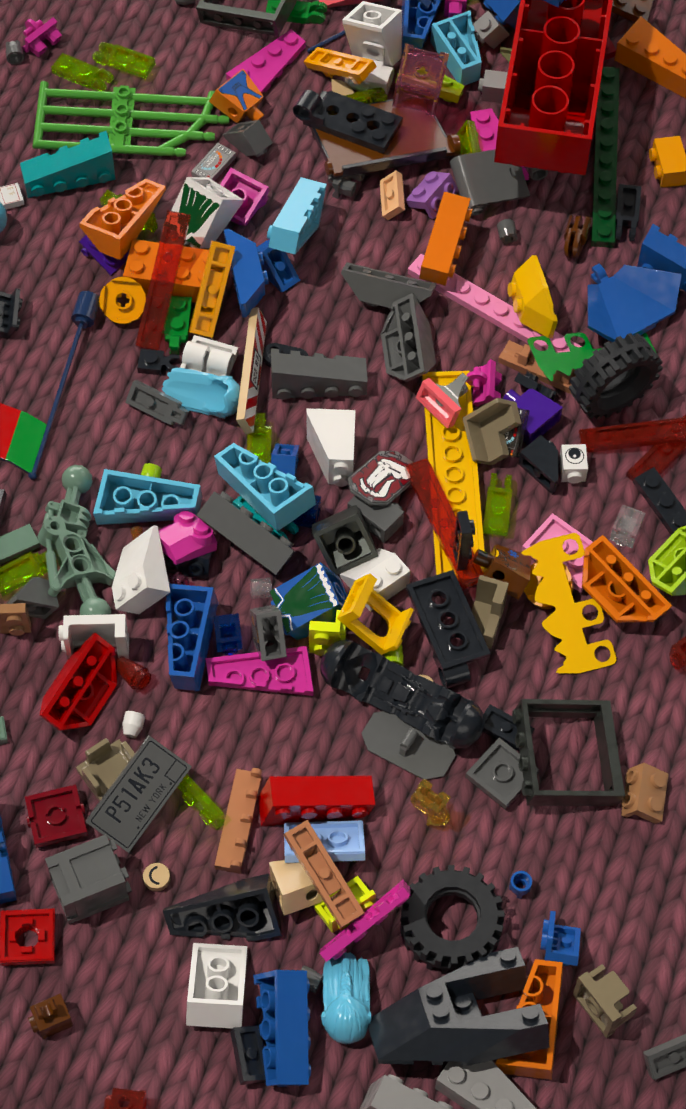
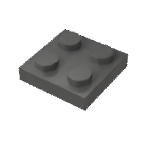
[465,738,539,810]

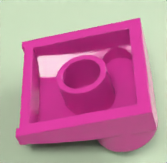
[220,168,270,226]
[158,511,217,565]

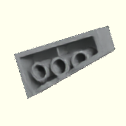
[435,1060,536,1109]
[360,1074,453,1109]

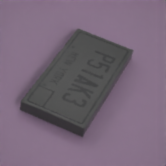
[85,735,192,853]

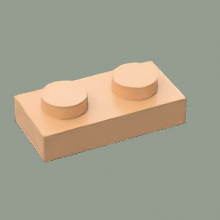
[380,170,405,220]

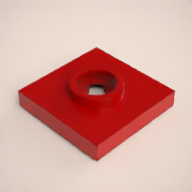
[0,908,56,966]

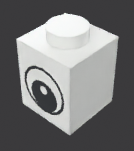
[559,444,588,483]

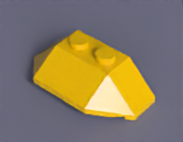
[507,255,558,338]

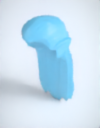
[162,368,240,419]
[321,952,371,1044]

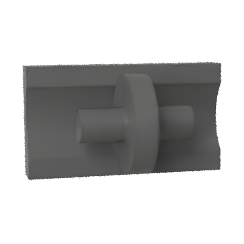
[327,173,366,199]

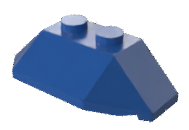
[224,229,269,318]

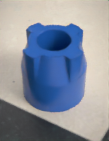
[509,871,532,899]

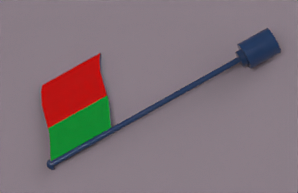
[0,291,100,480]

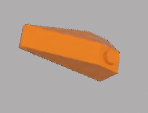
[79,179,166,260]

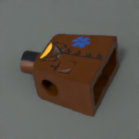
[472,544,531,600]

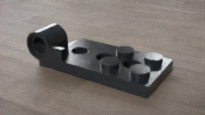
[293,90,403,154]
[406,570,491,688]

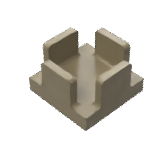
[76,738,135,802]
[573,964,637,1038]

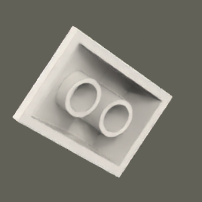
[112,525,170,614]
[186,943,247,1028]

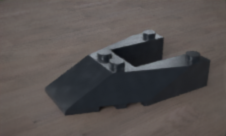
[368,947,550,1066]

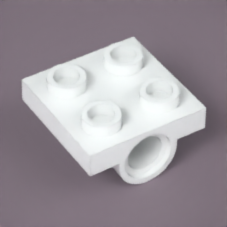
[180,335,239,376]

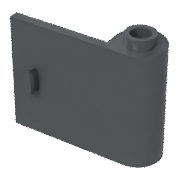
[450,149,530,216]

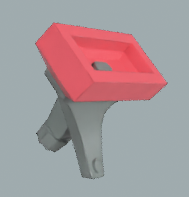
[416,373,469,429]

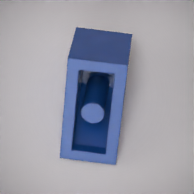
[257,240,300,292]
[271,443,299,477]

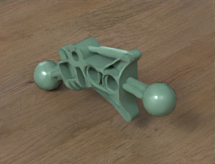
[37,465,116,615]

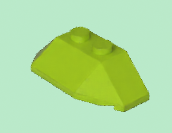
[648,526,686,596]

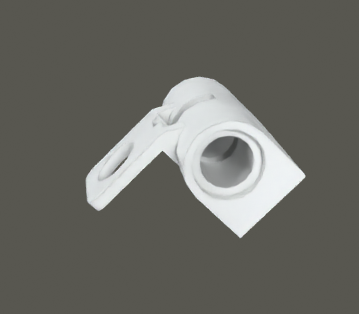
[345,41,394,98]

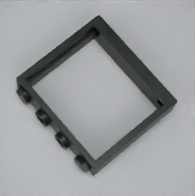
[196,0,297,36]
[512,699,625,806]

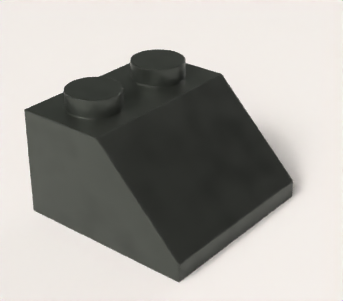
[312,504,378,575]

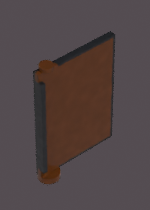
[309,94,461,179]

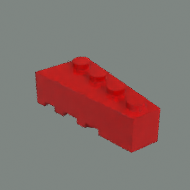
[258,776,375,827]

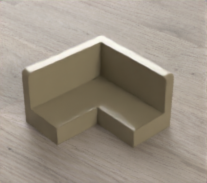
[463,398,522,465]
[472,575,509,649]

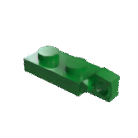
[164,296,192,355]

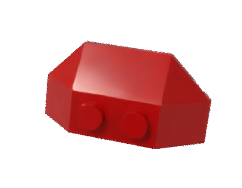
[39,633,117,731]

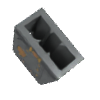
[250,605,287,661]

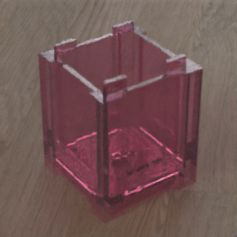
[392,44,449,116]

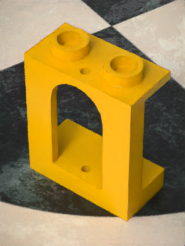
[337,573,414,655]

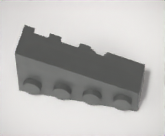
[271,348,368,400]
[197,491,296,575]

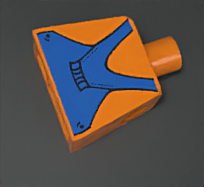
[209,69,265,123]

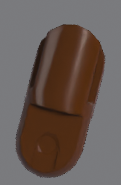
[564,215,591,258]

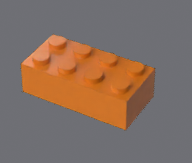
[123,239,220,303]

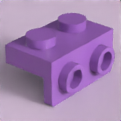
[405,171,458,219]

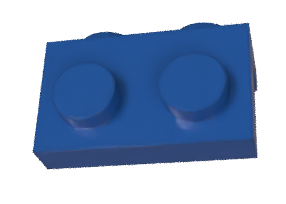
[540,911,581,966]

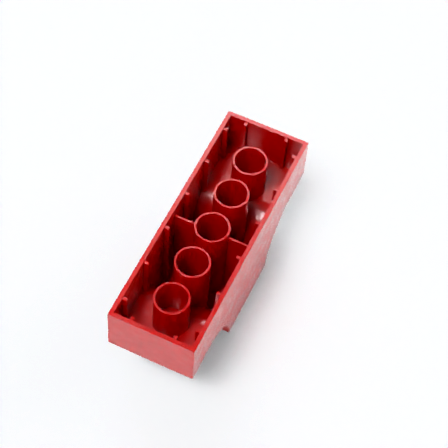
[494,0,613,175]

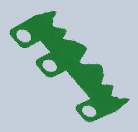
[527,333,657,381]

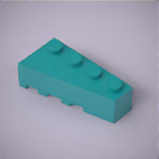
[20,131,116,198]

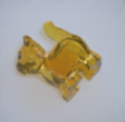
[410,779,451,826]

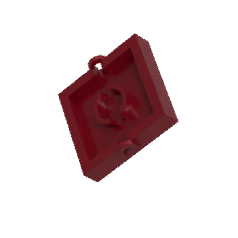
[25,784,88,848]

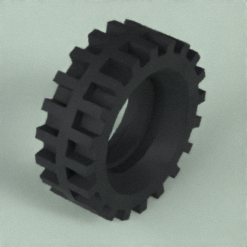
[569,333,663,419]
[400,865,505,974]

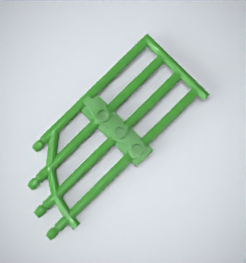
[32,81,229,157]

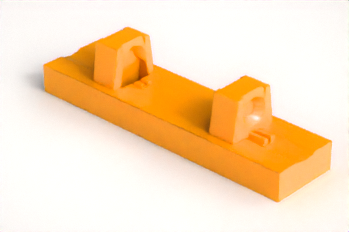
[303,47,377,85]
[189,241,235,338]

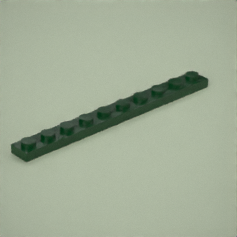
[591,67,620,248]

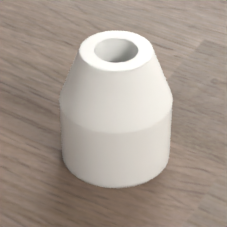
[122,711,145,738]

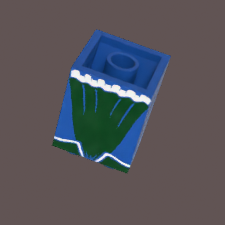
[270,562,348,640]

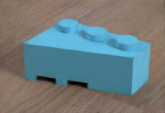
[430,11,482,85]

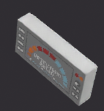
[191,143,236,181]

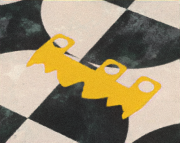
[521,533,616,673]

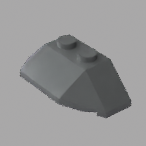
[341,262,436,311]
[381,293,436,382]

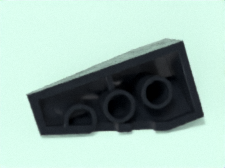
[163,873,282,941]

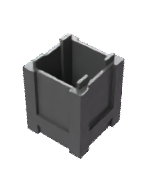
[45,834,132,924]

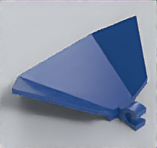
[587,263,682,342]

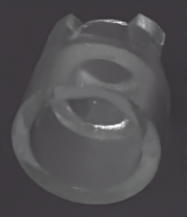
[250,578,272,599]

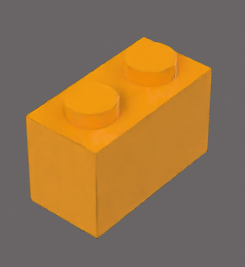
[649,136,686,188]

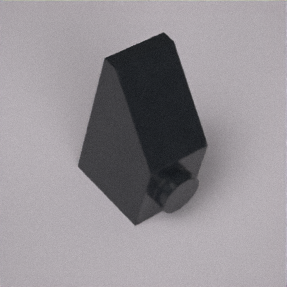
[518,435,558,495]

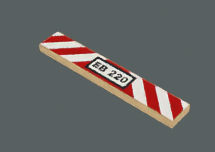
[236,307,267,434]

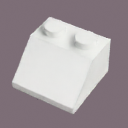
[340,548,410,612]

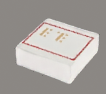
[0,183,24,209]

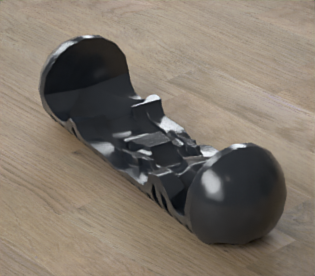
[320,639,484,749]

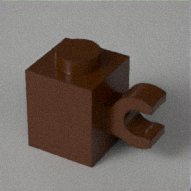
[28,993,73,1039]

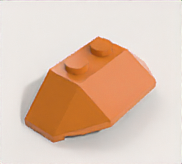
[582,535,672,622]

